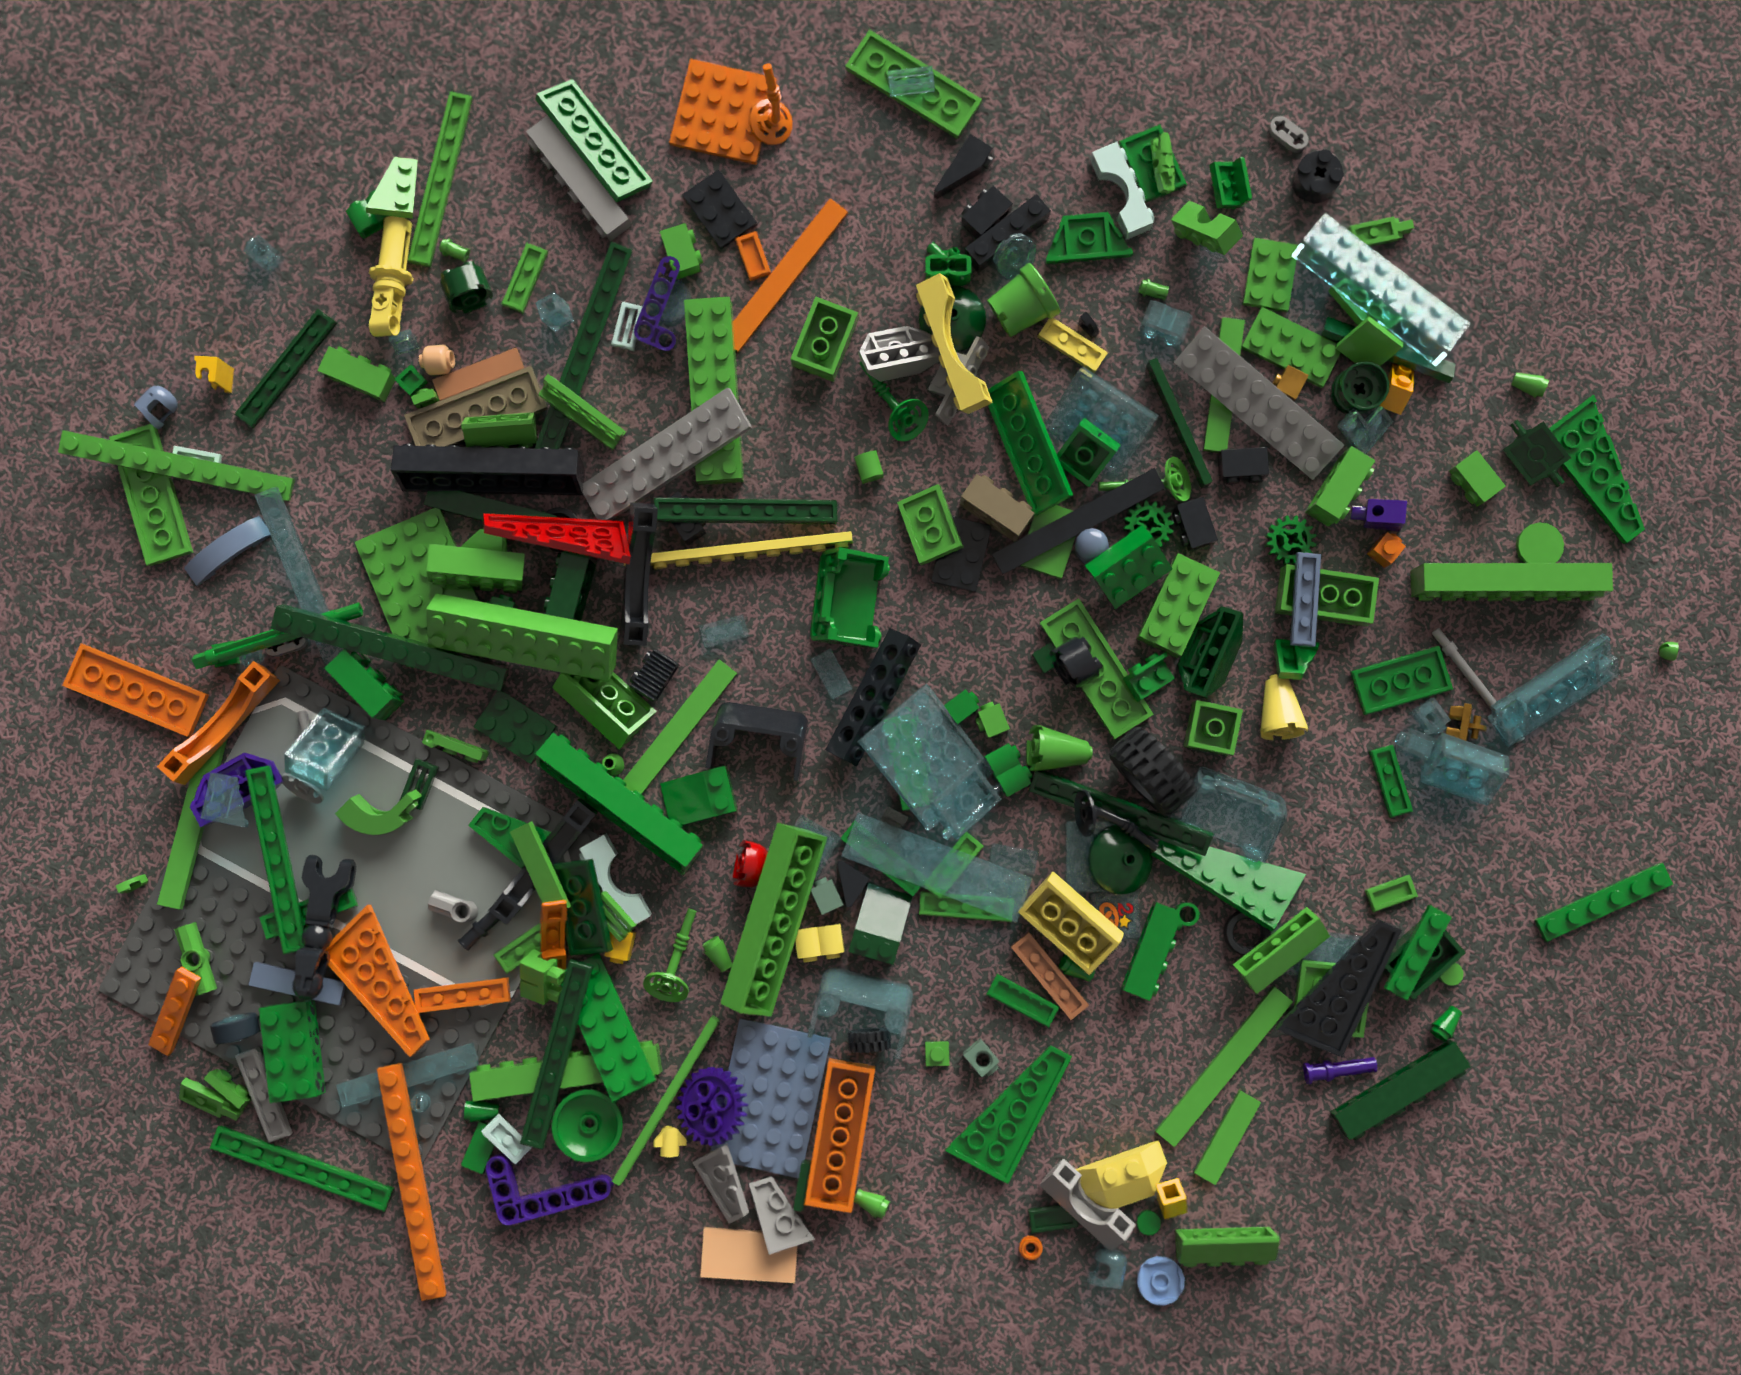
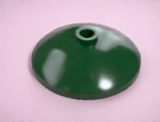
[919,286,986,352]
[1088,825,1152,895]

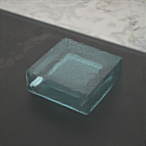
[389,329,419,355]

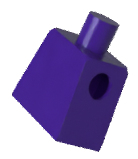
[1350,499,1407,532]

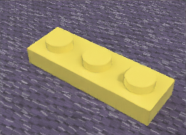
[1038,318,1108,373]

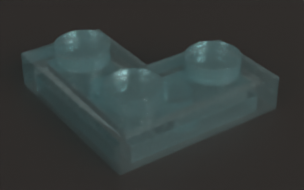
[1337,406,1394,454]

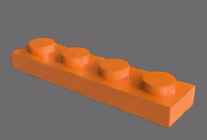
[148,967,201,1056]
[414,977,511,1013]

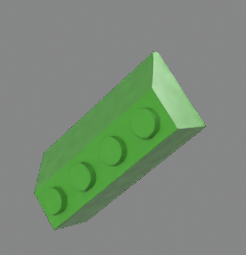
[552,672,657,750]
[1175,1227,1280,1267]

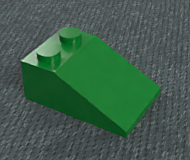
[660,766,738,825]

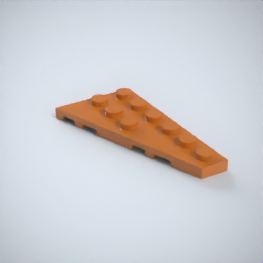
[326,904,430,1057]

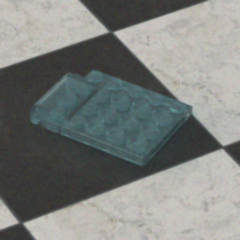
[858,684,1003,840]

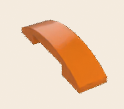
[540,900,567,970]

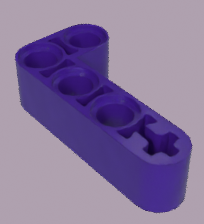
[634,256,680,351]

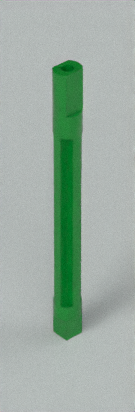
[192,602,364,670]

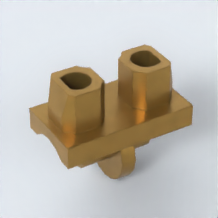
[1445,703,1487,748]

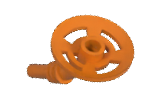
[750,63,793,145]

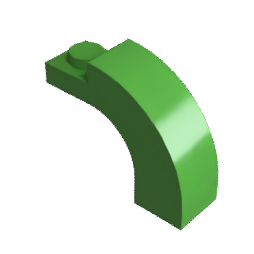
[335,789,422,835]

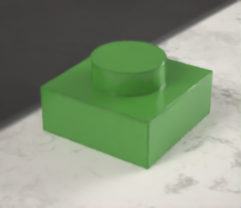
[411,388,440,409]
[925,1041,949,1066]

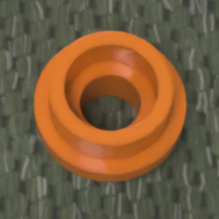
[1019,1235,1043,1260]

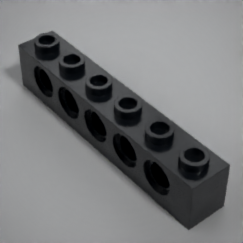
[825,628,921,767]

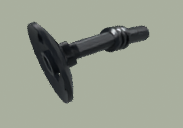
[1074,790,1159,852]

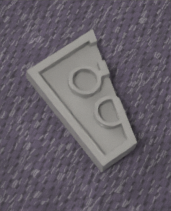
[692,1143,749,1223]

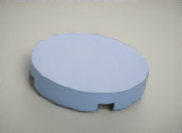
[1137,1256,1185,1306]

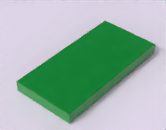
[1350,646,1453,715]

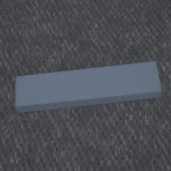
[1290,552,1321,647]
[249,962,346,1005]

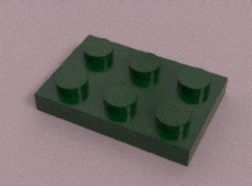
[474,690,557,764]

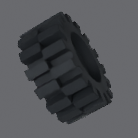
[848,1027,891,1053]

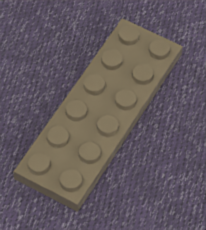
[404,366,548,447]

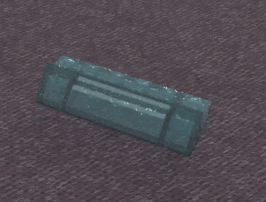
[1487,633,1619,747]

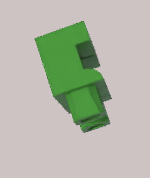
[520,949,566,1005]

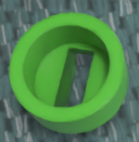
[1659,642,1679,661]

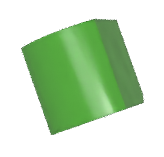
[855,450,884,484]

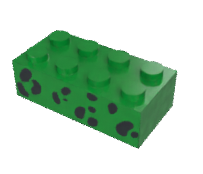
[259,999,326,1103]

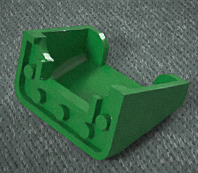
[810,547,890,648]

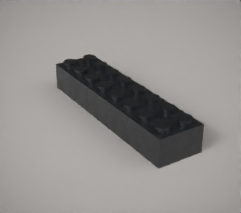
[390,444,585,496]

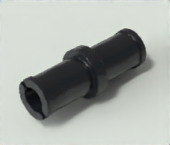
[458,912,500,951]

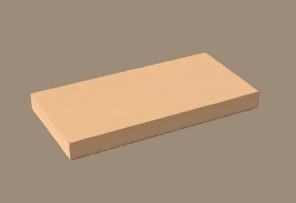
[701,1227,797,1283]

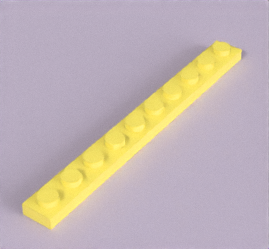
[624,531,853,569]

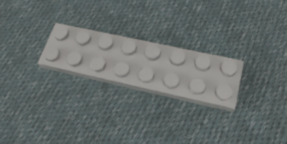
[1174,326,1344,480]
[583,387,752,520]

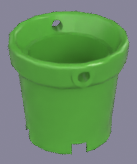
[987,263,1061,337]

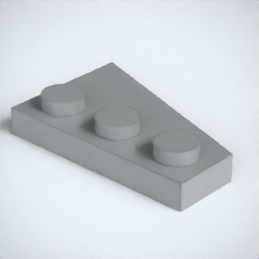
[748,1176,815,1255]

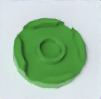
[1516,522,1564,563]

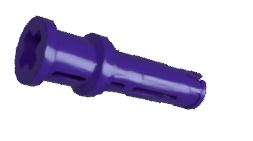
[1303,1057,1378,1084]

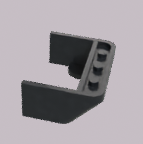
[705,702,808,782]

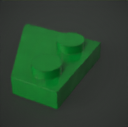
[1273,639,1320,680]

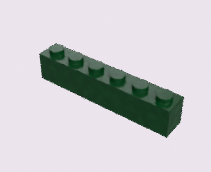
[1330,1040,1471,1140]

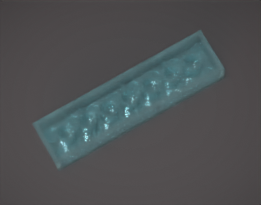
[1291,213,1470,366]

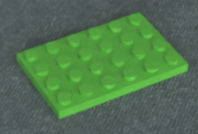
[355,508,480,667]

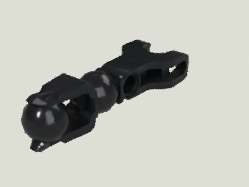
[292,855,356,1000]

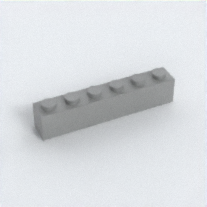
[526,115,631,242]

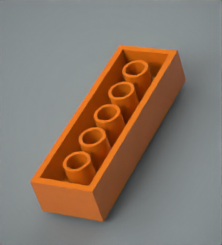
[805,1058,875,1213]

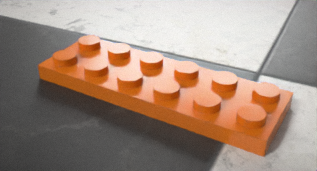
[62,644,209,737]

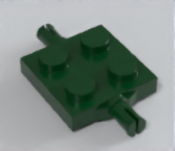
[1503,419,1571,488]

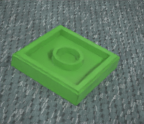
[1336,316,1403,366]

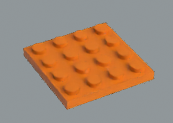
[669,59,777,165]

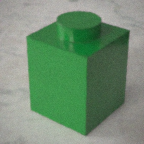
[943,689,980,726]

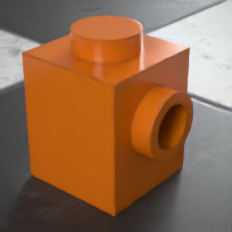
[1367,532,1406,568]

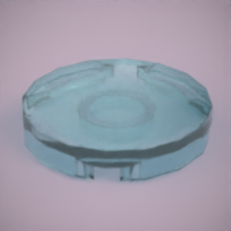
[994,233,1036,279]
[647,278,692,323]

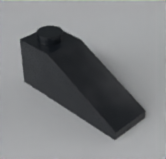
[934,134,994,199]

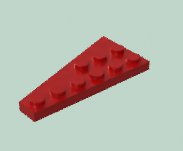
[483,514,631,564]

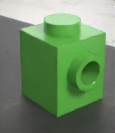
[975,702,1010,739]

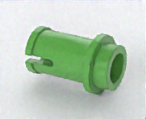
[439,239,470,263]
[1138,279,1169,301]

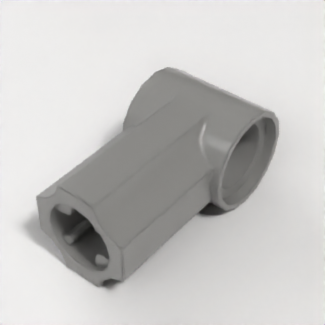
[428,890,478,923]

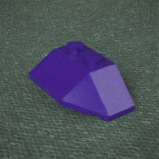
[190,753,284,827]

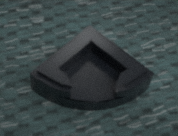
[1078,312,1099,338]

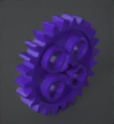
[676,1067,748,1146]

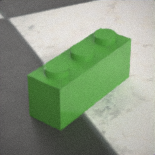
[317,346,396,402]

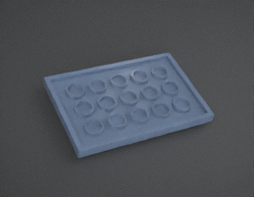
[710,1018,831,1178]

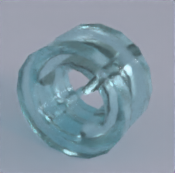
[241,650,264,667]

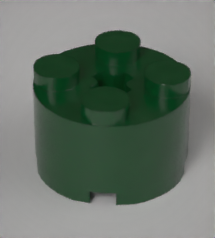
[440,261,493,314]

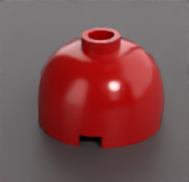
[733,840,768,888]

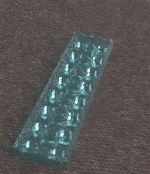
[841,813,1032,922]

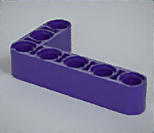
[486,1153,614,1225]

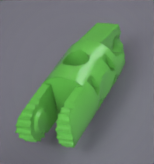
[1151,132,1175,193]

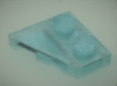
[200,772,249,827]

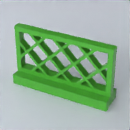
[538,374,626,451]

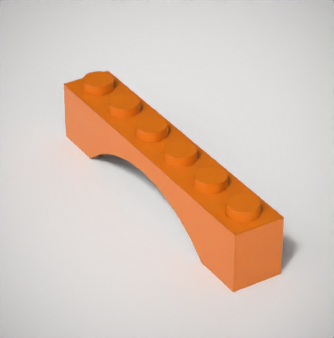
[157,661,280,785]

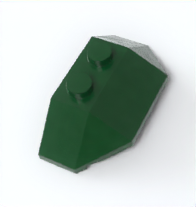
[1178,606,1244,698]

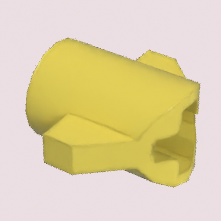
[653,1126,687,1157]

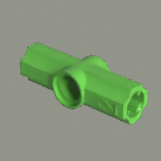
[174,922,217,996]

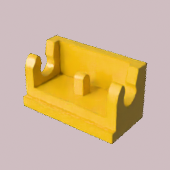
[194,356,234,393]

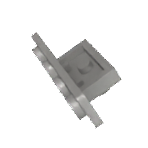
[928,336,989,425]

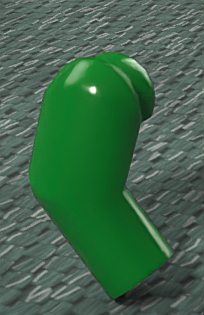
[926,242,960,257]

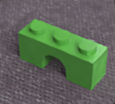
[1171,201,1243,255]

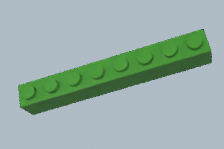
[469,1040,662,1101]

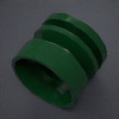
[1330,362,1389,416]

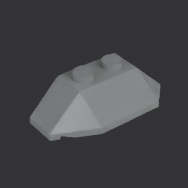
[858,326,941,382]

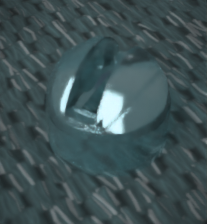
[410,1093,431,1113]

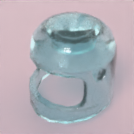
[1087,1247,1128,1289]

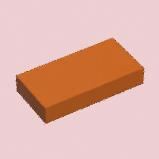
[735,231,771,281]

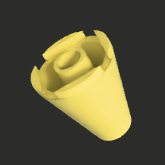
[1260,674,1308,740]

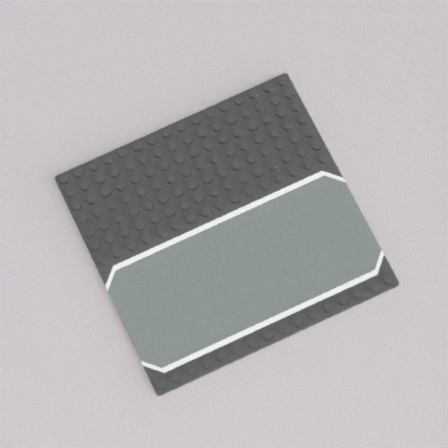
[99,666,598,1164]

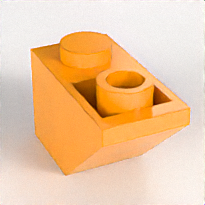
[1379,363,1414,415]

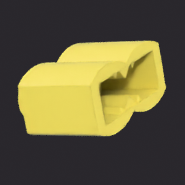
[795,923,845,962]

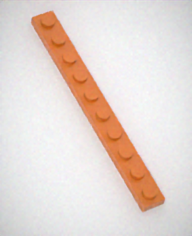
[377,1063,446,1301]

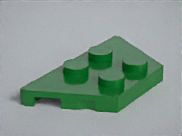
[1045,212,1133,264]

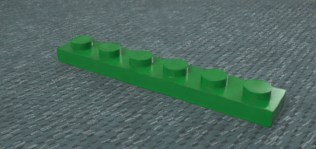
[1534,863,1673,942]

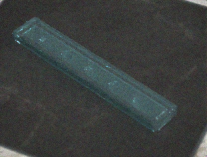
[336,1042,479,1108]

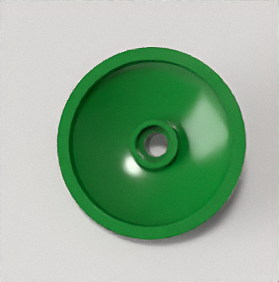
[552,1089,623,1162]

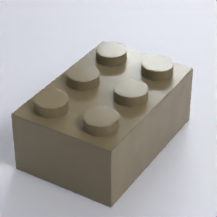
[959,474,1034,542]

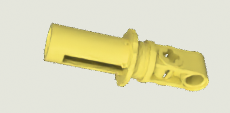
[369,216,413,337]

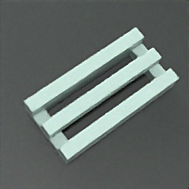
[611,302,642,351]

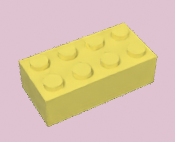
[1018,872,1124,975]

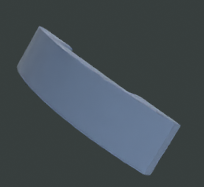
[184,516,272,587]

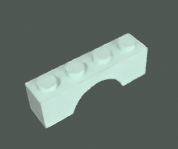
[1090,142,1154,240]
[579,833,652,928]

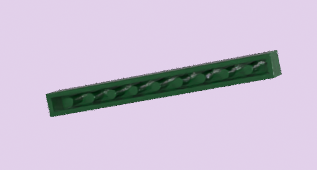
[270,604,510,691]

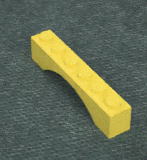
[916,273,993,414]

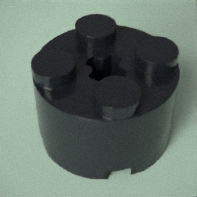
[1292,149,1344,203]
[1049,637,1102,691]

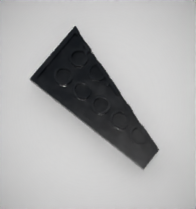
[1275,919,1402,1057]

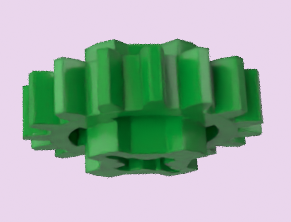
[1123,501,1174,548]
[1265,515,1316,565]

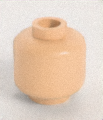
[419,345,455,375]

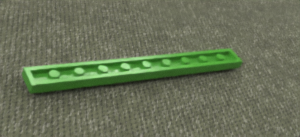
[58,430,295,501]

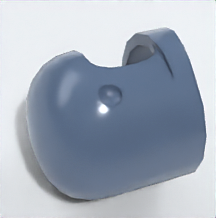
[134,386,178,429]
[1075,528,1109,564]

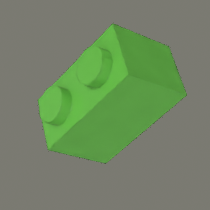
[660,223,703,280]
[1449,450,1506,506]

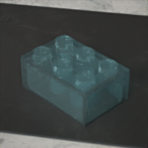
[284,708,365,791]
[1421,733,1509,806]

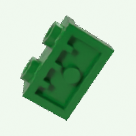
[1123,652,1175,702]

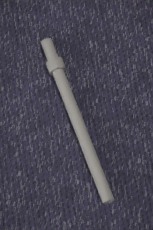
[1432,628,1525,743]

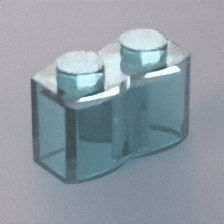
[1139,300,1193,346]

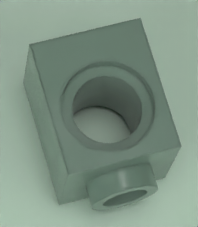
[811,877,844,915]
[963,1038,1000,1077]

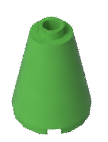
[1026,725,1093,771]

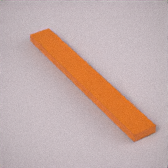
[733,198,848,353]

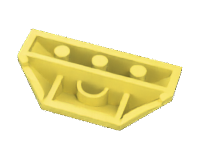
[1076,1140,1167,1209]

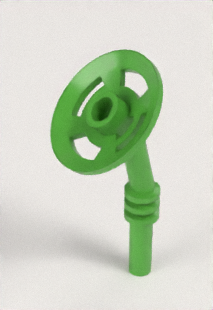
[1098,457,1191,502]
[643,908,697,1002]

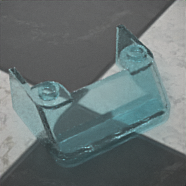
[807,967,913,1059]

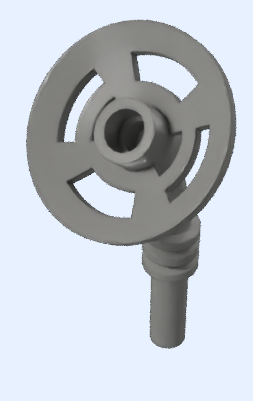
[281,710,324,804]

